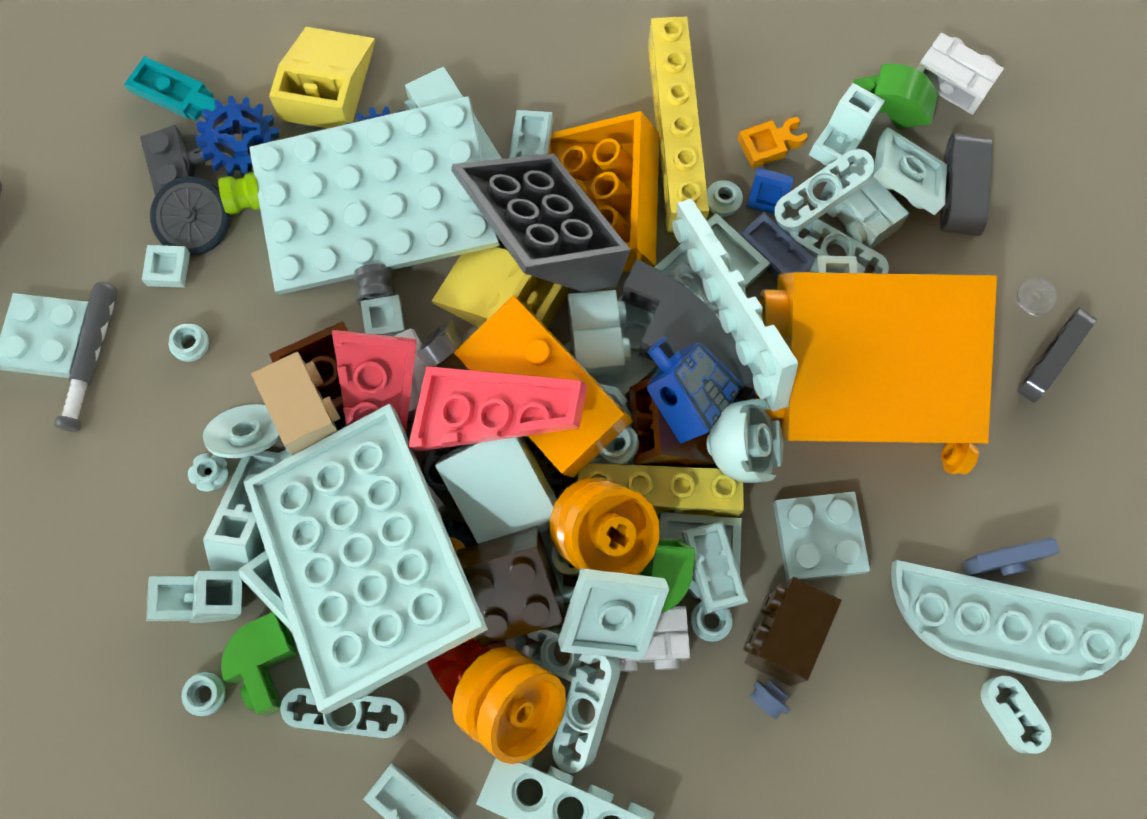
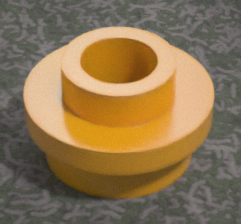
[941,443,979,475]

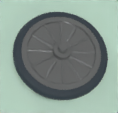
[150,177,230,256]

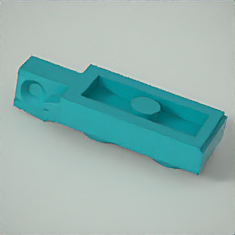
[124,56,222,125]

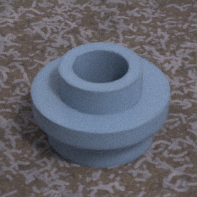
[750,680,791,720]

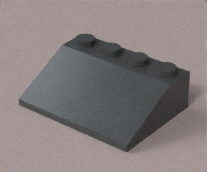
[451,153,630,292]

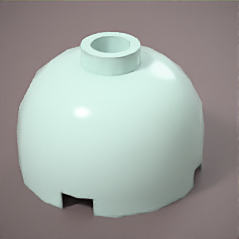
[707,399,784,483]

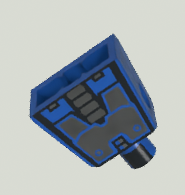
[647,336,743,443]

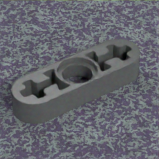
[1017,307,1097,403]
[416,319,464,367]

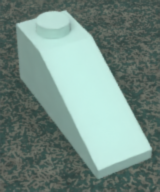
[203,451,282,571]

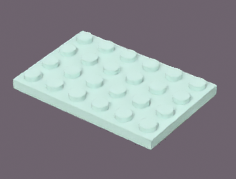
[249,96,500,295]
[243,403,488,715]

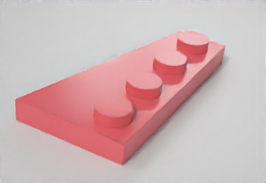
[332,330,417,433]
[408,366,588,452]

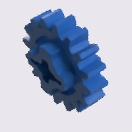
[196,96,279,177]

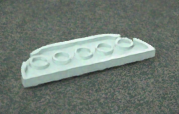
[891,560,1144,682]

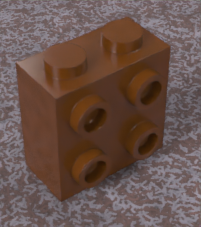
[629,375,718,468]

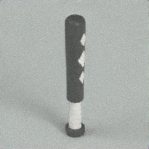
[54,282,118,432]

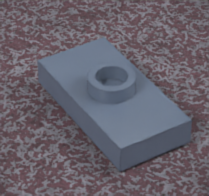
[739,212,815,279]
[963,537,1060,576]

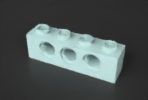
[476,757,655,819]

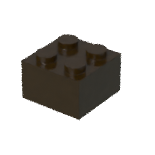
[456,526,564,647]
[743,577,842,686]

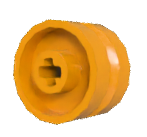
[549,477,660,575]
[452,646,566,764]

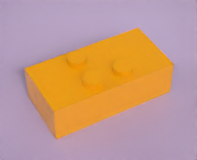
[454,295,633,478]

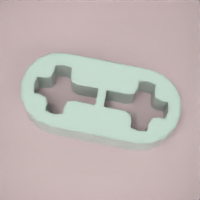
[981,676,1052,754]

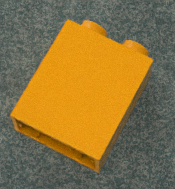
[755,272,997,444]

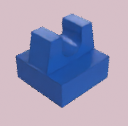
[746,168,794,214]

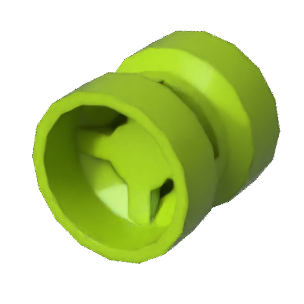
[218,172,260,215]

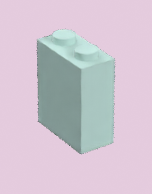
[435,436,557,543]

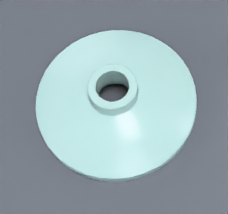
[203,404,280,458]

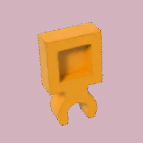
[737,117,808,169]

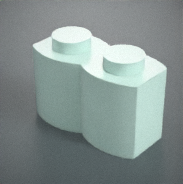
[567,290,631,376]

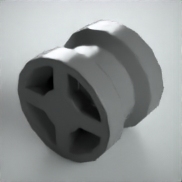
[354,263,395,305]

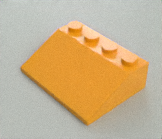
[549,111,659,272]

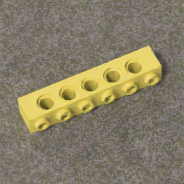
[648,16,709,233]

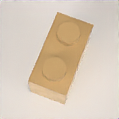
[251,351,341,455]

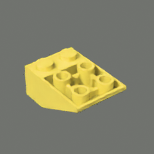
[269,27,375,129]
[432,247,569,328]

